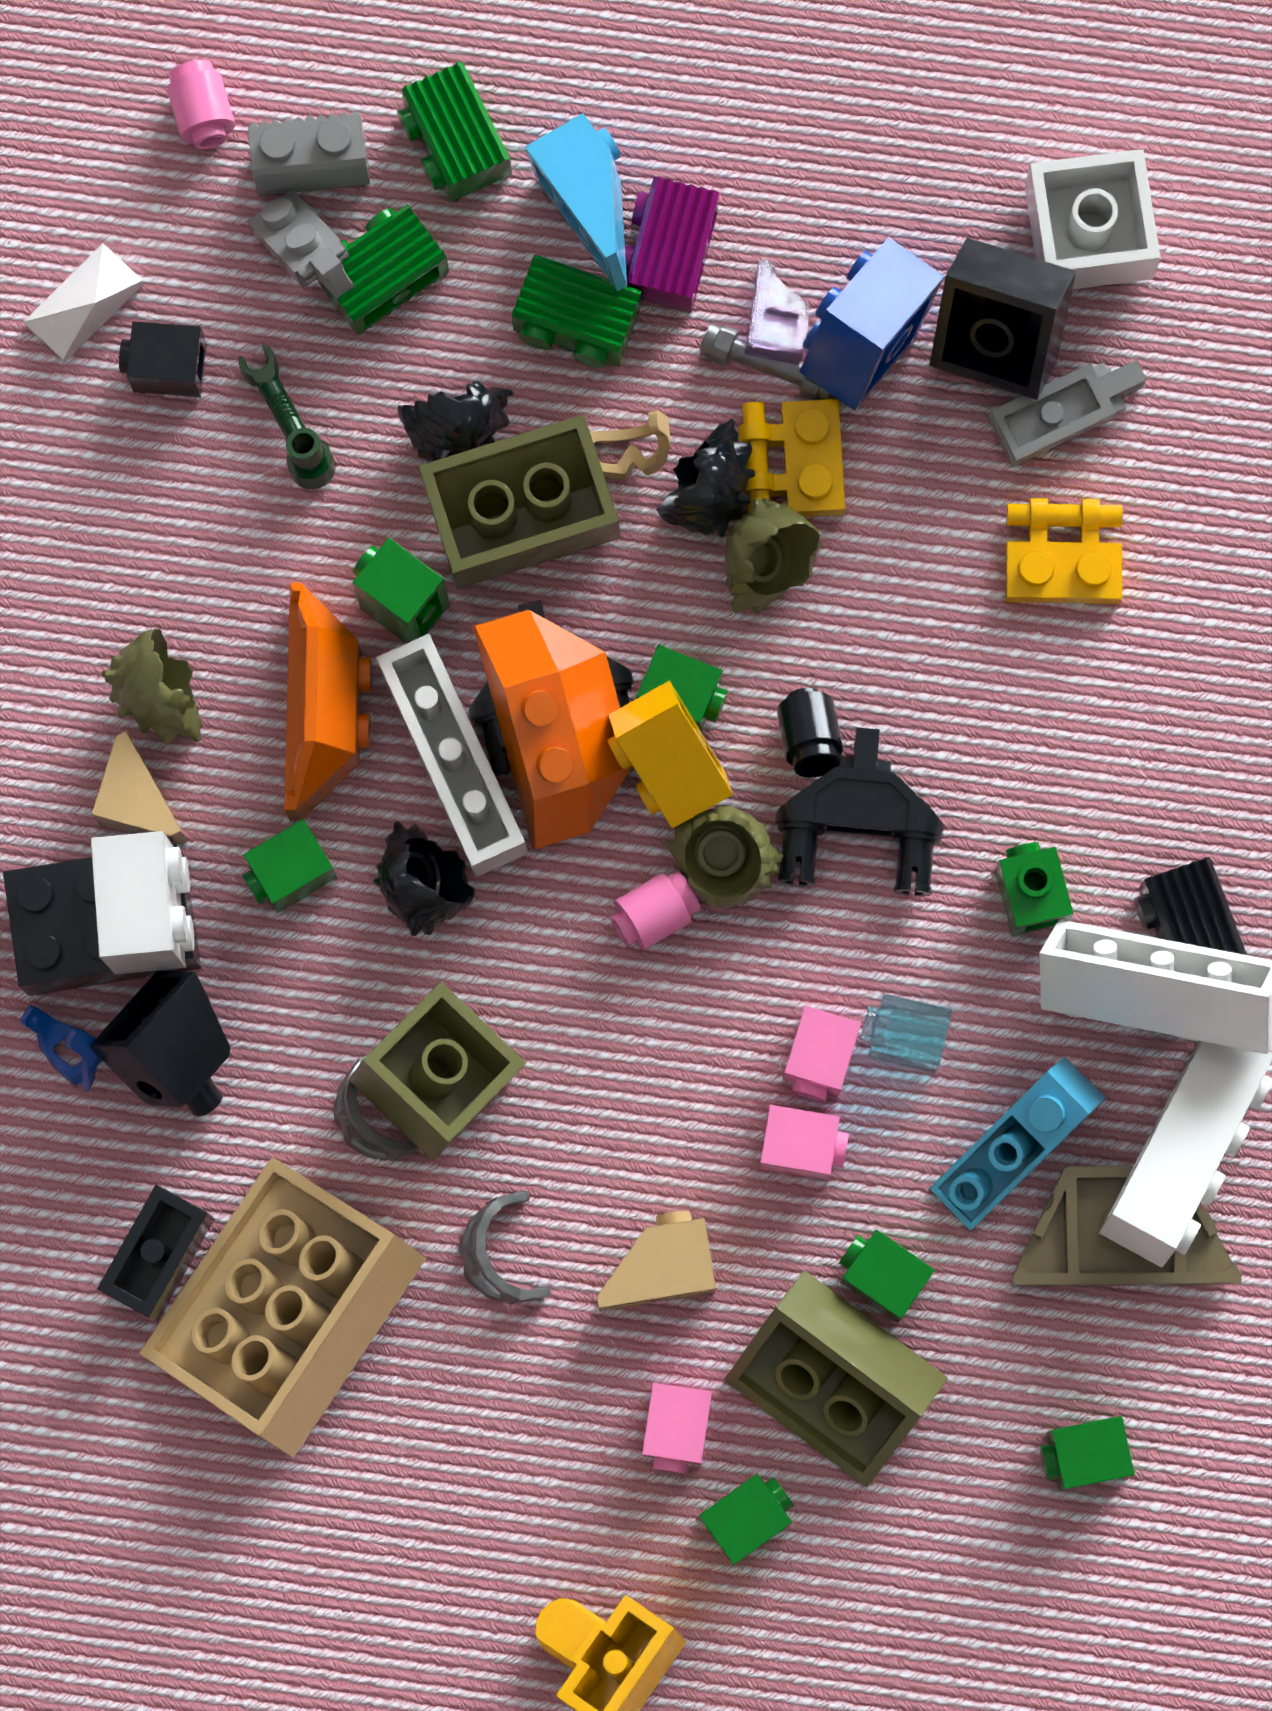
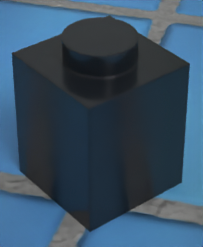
[119,321,207,398]

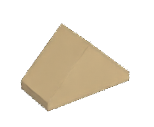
[92,731,187,846]

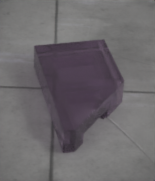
[744,258,810,366]

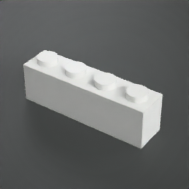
[376,634,528,878]
[1039,919,1272,1054]
[1099,1041,1272,1268]

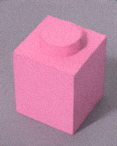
[783,1006,861,1102]
[759,1105,849,1180]
[642,1383,712,1475]

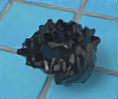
[398,381,513,462]
[656,418,755,537]
[373,821,475,936]

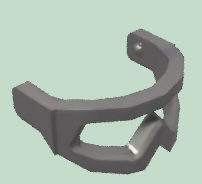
[333,1055,421,1161]
[458,1191,552,1305]

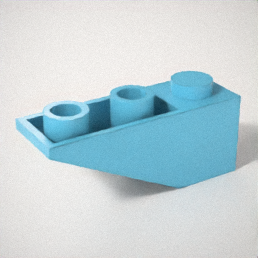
[929,1057,1106,1231]

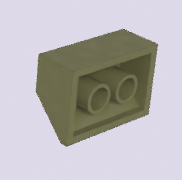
[419,414,620,590]
[724,1270,948,1487]

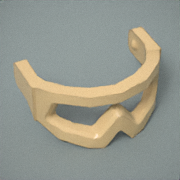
[590,410,671,480]

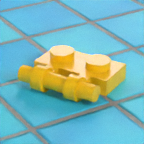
[737,399,845,517]
[1005,498,1123,604]

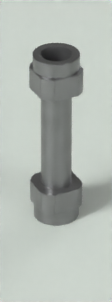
[699,322,831,400]

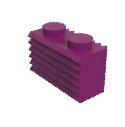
[625,176,720,313]

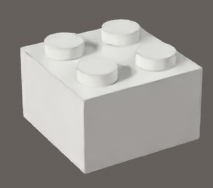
[1024,149,1161,289]
[91,831,194,974]

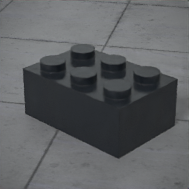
[3,844,201,996]

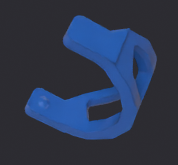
[20,1006,102,1092]

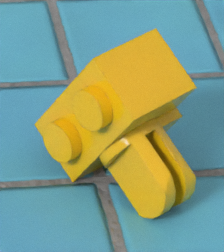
[535,1595,687,1711]

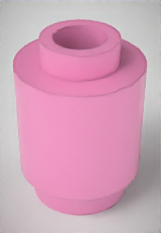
[167,60,235,149]
[610,871,701,951]

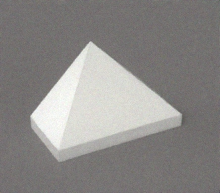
[23,243,144,362]

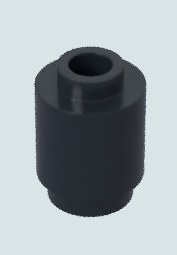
[777,688,843,778]

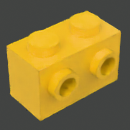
[607,680,733,829]

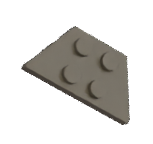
[1011,1166,1242,1287]

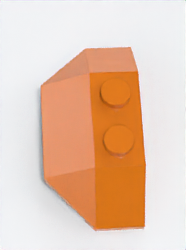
[284,583,372,821]
[473,610,633,849]

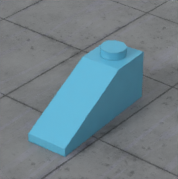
[525,113,627,292]

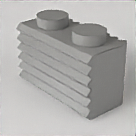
[248,110,370,196]

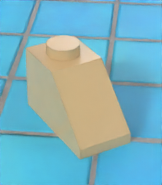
[597,1210,716,1312]

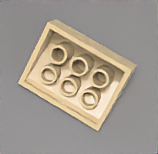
[139,1157,427,1458]

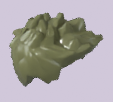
[725,498,822,614]
[102,628,203,743]
[664,805,783,908]

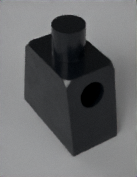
[90,971,230,1116]

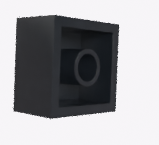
[929,237,1076,400]

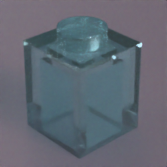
[860,993,952,1073]

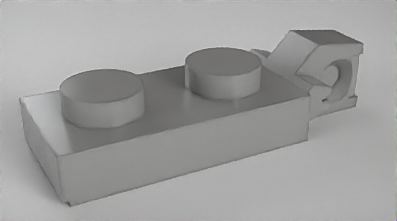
[247,189,355,299]
[987,360,1147,467]

